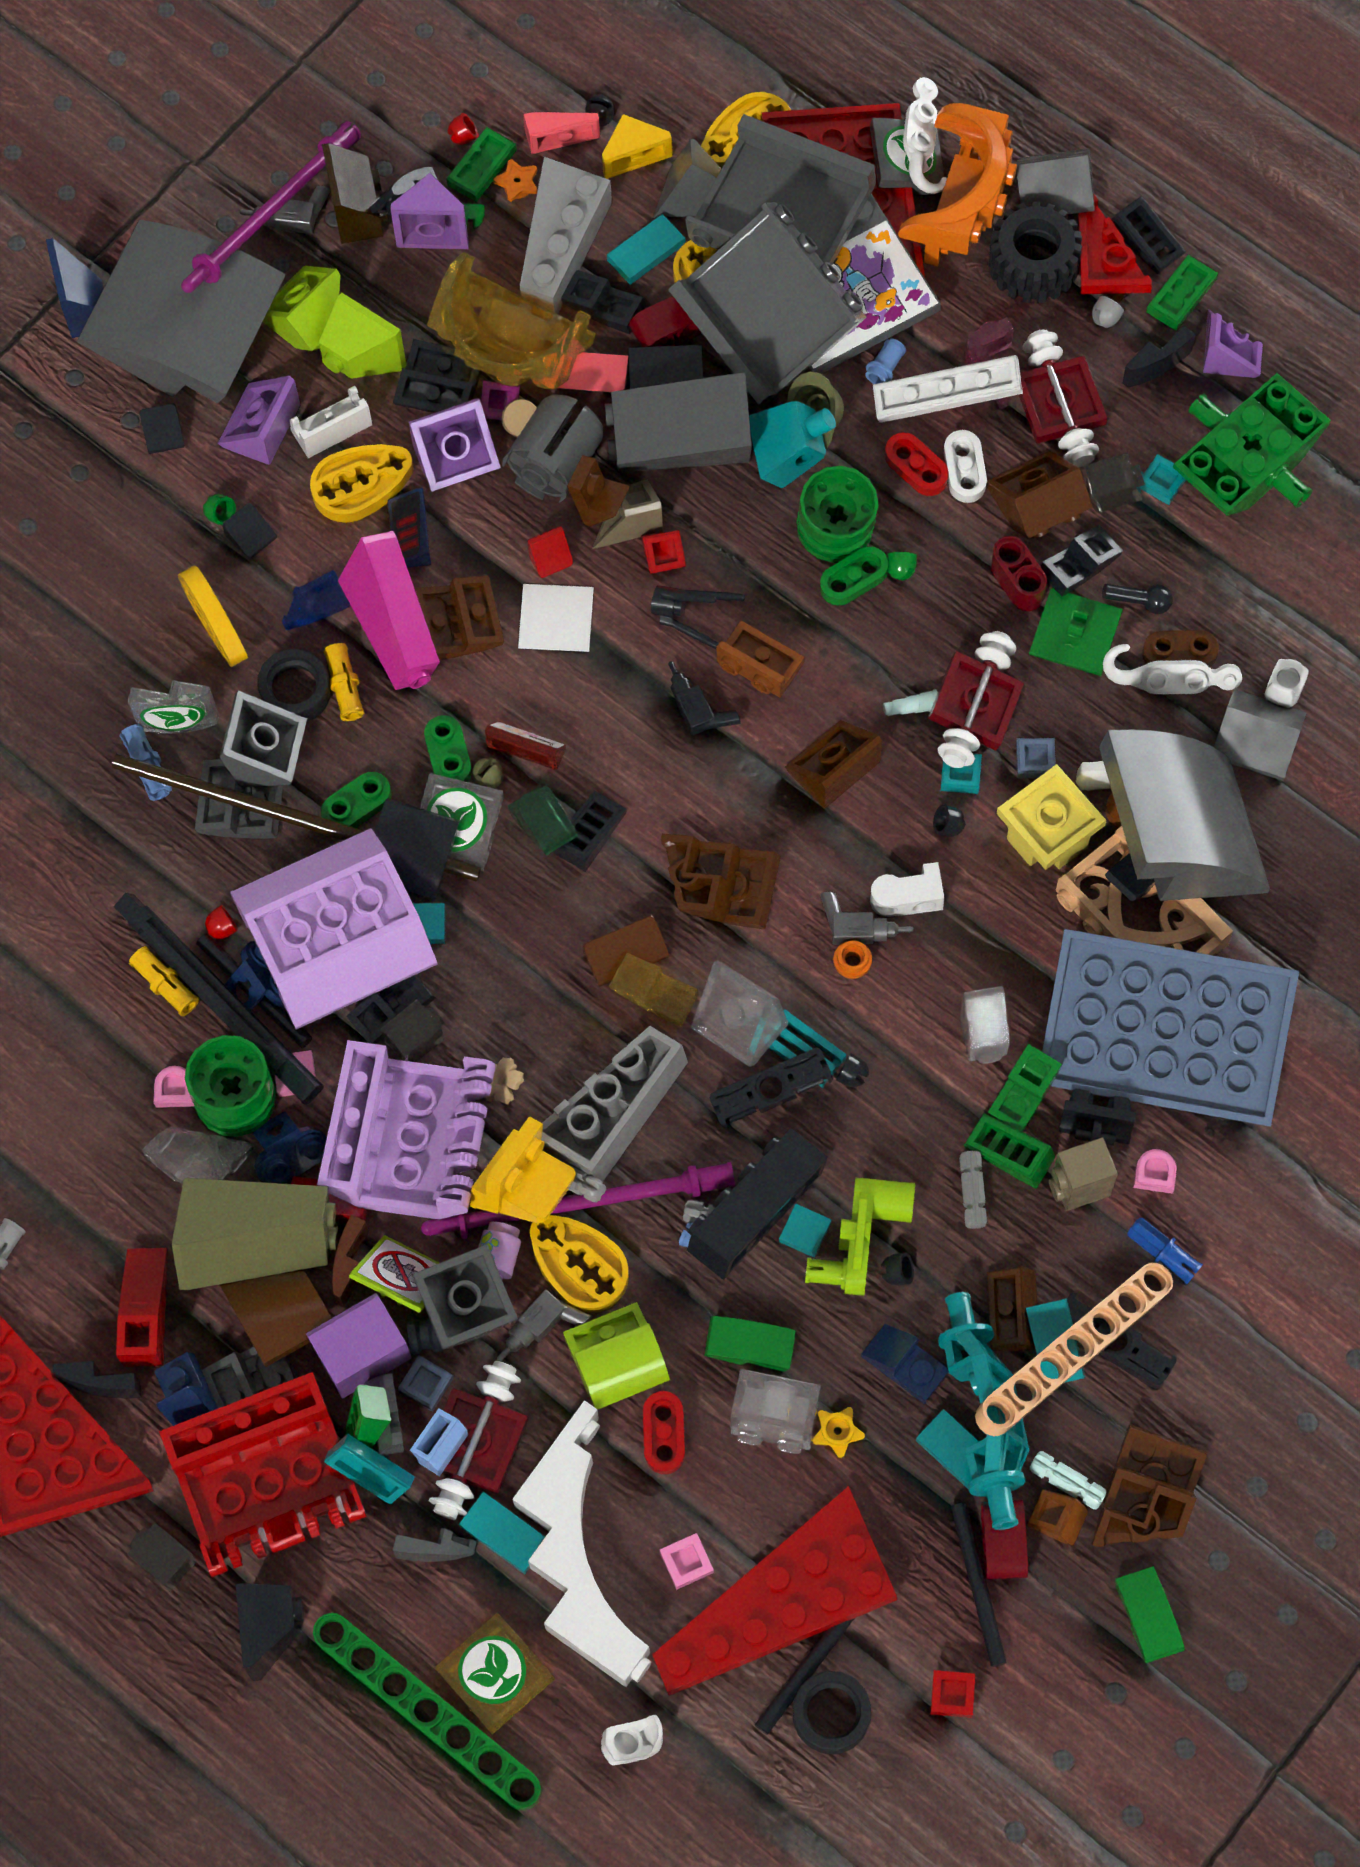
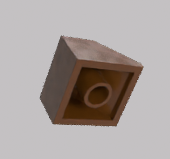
[986,451,1093,539]

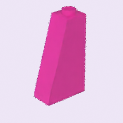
[338,531,440,690]

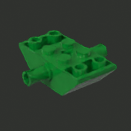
[1173,373,1331,516]

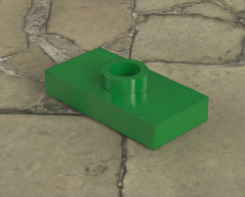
[446,127,517,202]
[1146,255,1218,331]

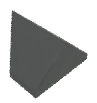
[653,139,721,218]

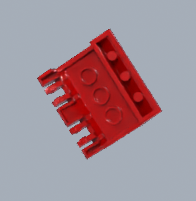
[159,1372,367,1577]

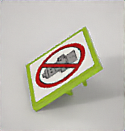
[349,1235,439,1313]

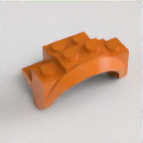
[898,103,1017,267]

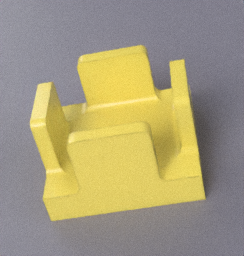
[996,764,1106,870]

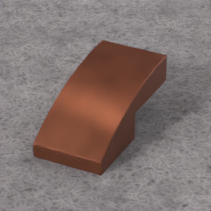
[332,1215,369,1307]

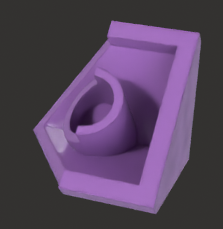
[1203,309,1263,378]

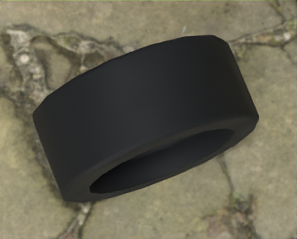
[257,648,331,722]
[793,1671,871,1754]

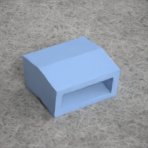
[410,1408,468,1477]

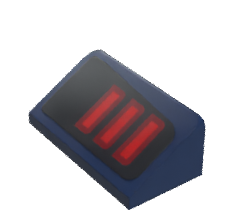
[388,488,431,568]

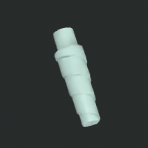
[883,689,938,716]

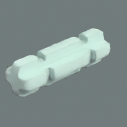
[1030,1451,1107,1509]

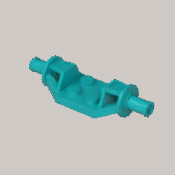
[938,1292,1029,1530]

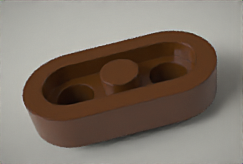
[1142,630,1219,668]

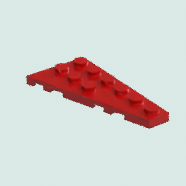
[652,1486,897,1696]

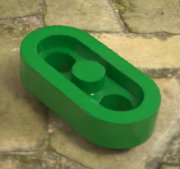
[820,547,889,606]
[424,715,472,789]
[321,772,392,828]

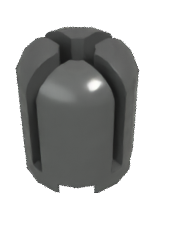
[502,394,603,502]

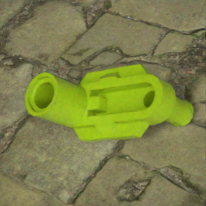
[805,1177,915,1296]

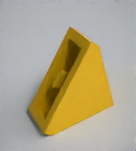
[602,114,672,179]

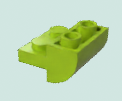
[563,1302,670,1409]

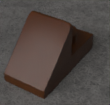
[567,455,629,526]

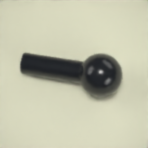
[1102,584,1173,614]

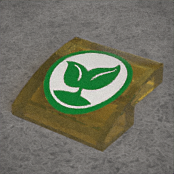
[434,1613,555,1735]

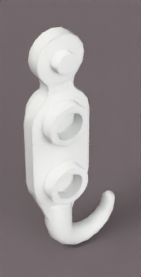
[903,77,947,194]
[1103,644,1242,694]

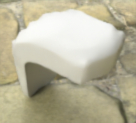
[1264,659,1309,708]
[1076,761,1111,791]
[601,1715,663,1765]

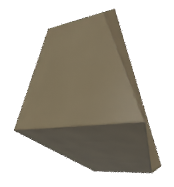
[592,479,663,549]

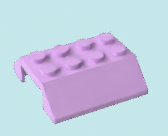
[317,1040,496,1220]

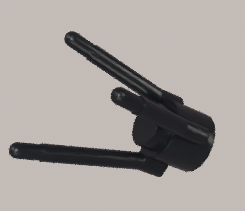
[651,585,746,649]

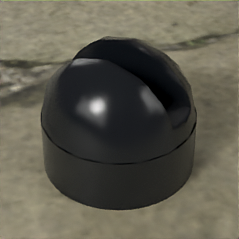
[585,94,614,126]
[933,805,966,837]
[836,1053,869,1087]
[881,1253,914,1286]

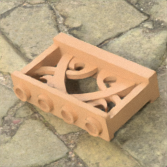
[1056,826,1233,955]

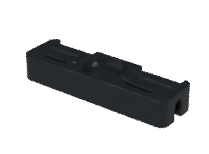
[709,1048,833,1128]
[1067,1293,1177,1390]

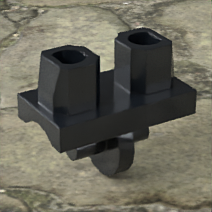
[1059,1089,1136,1146]

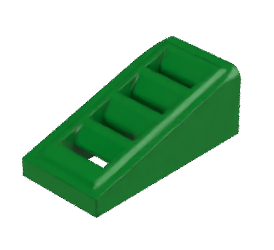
[964,1113,1055,1189]
[344,1385,391,1449]

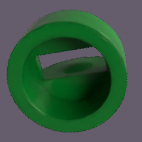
[463,204,485,229]
[203,494,236,525]
[887,552,917,581]

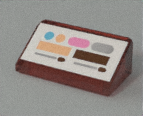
[485,722,566,770]

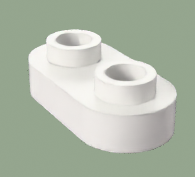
[944,430,987,503]

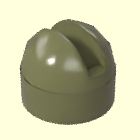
[472,757,503,790]

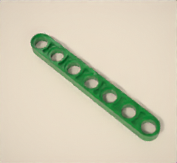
[313,1613,542,1811]

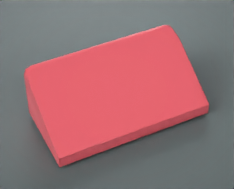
[552,350,629,392]

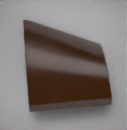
[661,833,781,929]
[219,1270,332,1367]
[1092,1424,1207,1547]

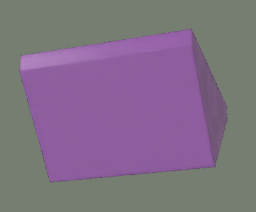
[391,173,469,249]
[218,376,300,465]
[409,398,501,492]
[306,1293,412,1399]

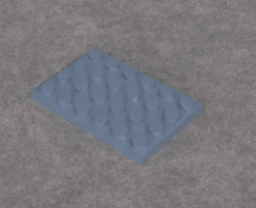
[1042,929,1299,1127]

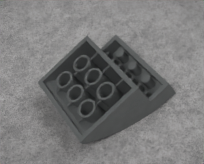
[76,220,286,403]
[1099,729,1270,901]

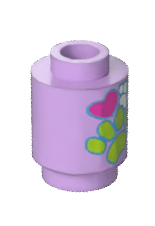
[478,1222,521,1280]

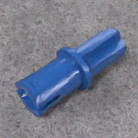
[1127,1217,1203,1284]

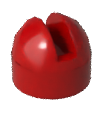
[447,113,479,145]
[205,905,238,939]

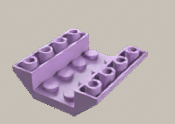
[230,828,437,1029]

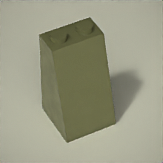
[172,1178,339,1290]

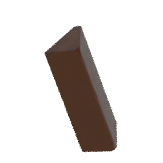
[582,915,670,987]
[987,1266,1037,1351]

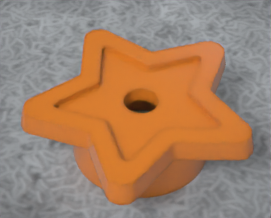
[493,159,538,202]

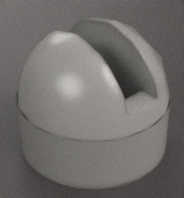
[1092,296,1124,328]

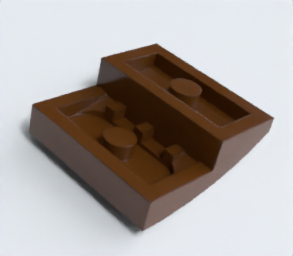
[414,575,504,660]

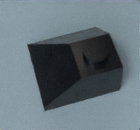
[236,1583,304,1681]

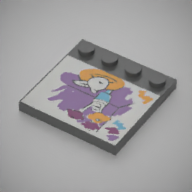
[808,194,941,373]

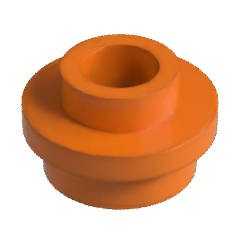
[833,940,872,979]

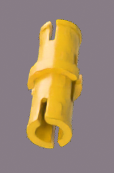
[323,643,365,721]
[129,946,199,1016]

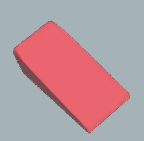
[523,112,600,154]

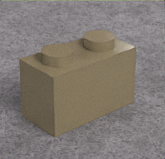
[1049,1137,1118,1211]

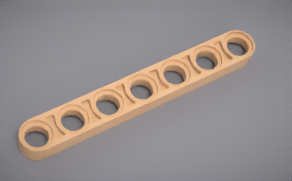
[975,1263,1173,1436]

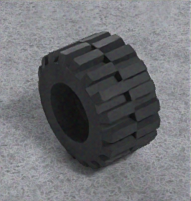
[988,202,1082,303]

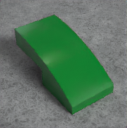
[988,1044,1062,1132]
[704,1316,796,1372]
[1115,1566,1185,1663]

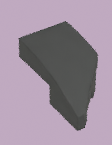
[393,1529,477,1562]

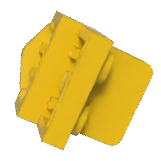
[470,1116,576,1223]

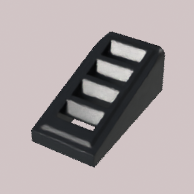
[1111,196,1186,274]
[552,790,627,872]

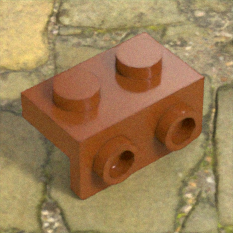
[716,621,805,698]

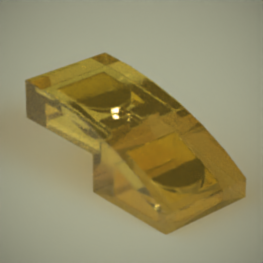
[609,953,699,1027]

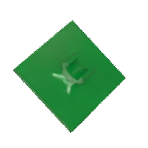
[1029,588,1123,676]

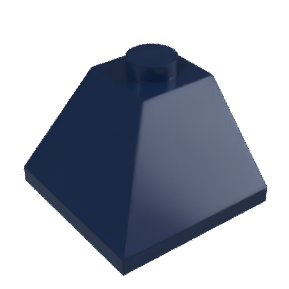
[46,238,104,338]

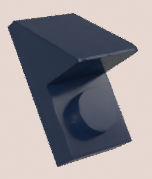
[861,1324,949,1404]
[154,1352,218,1426]

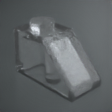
[960,986,1010,1064]

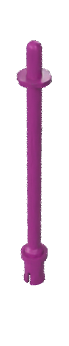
[181,121,361,293]
[421,1162,735,1240]

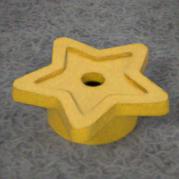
[812,1407,865,1458]

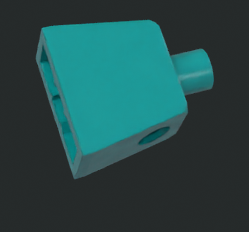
[749,401,836,488]

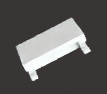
[290,386,372,458]

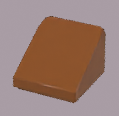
[1027,1489,1088,1546]

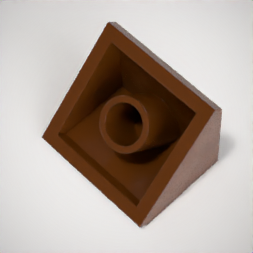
[785,720,882,809]

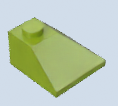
[263,266,341,351]
[319,292,406,379]

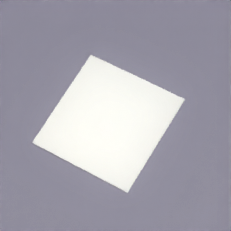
[518,584,594,652]

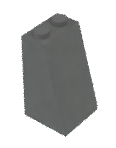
[605,373,751,473]

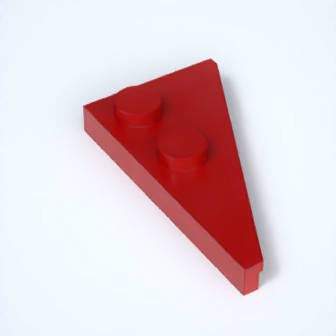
[1078,194,1152,294]

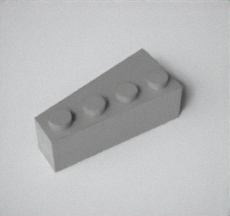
[520,157,612,320]
[541,1026,688,1182]

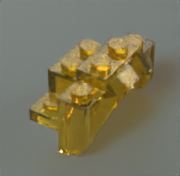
[427,252,596,390]

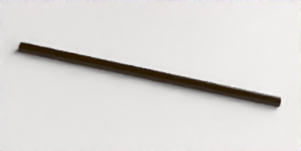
[112,753,481,882]

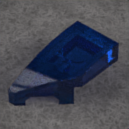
[282,570,351,630]

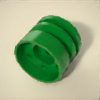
[796,466,879,563]
[185,1035,277,1137]

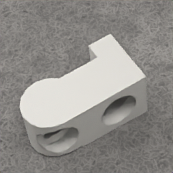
[870,862,944,917]

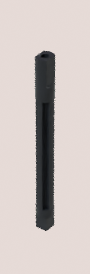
[113,892,324,1105]

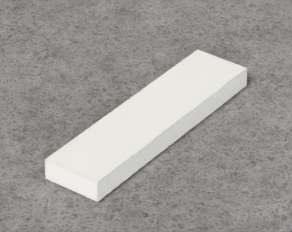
[873,355,1023,423]

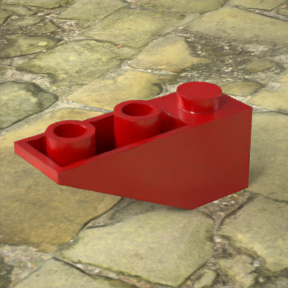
[116,1248,168,1367]

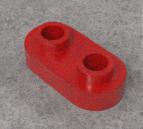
[885,432,949,496]
[643,1391,685,1474]

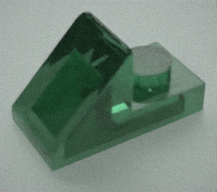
[507,786,578,855]

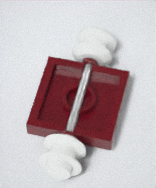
[1019,330,1108,467]
[928,631,1024,768]
[429,1361,528,1520]

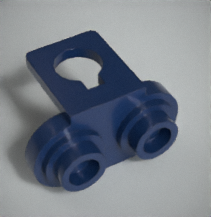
[225,941,285,1011]
[252,1112,327,1184]

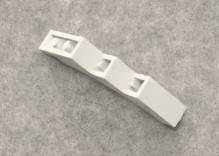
[512,1400,651,1687]

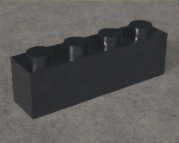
[686,1128,828,1280]

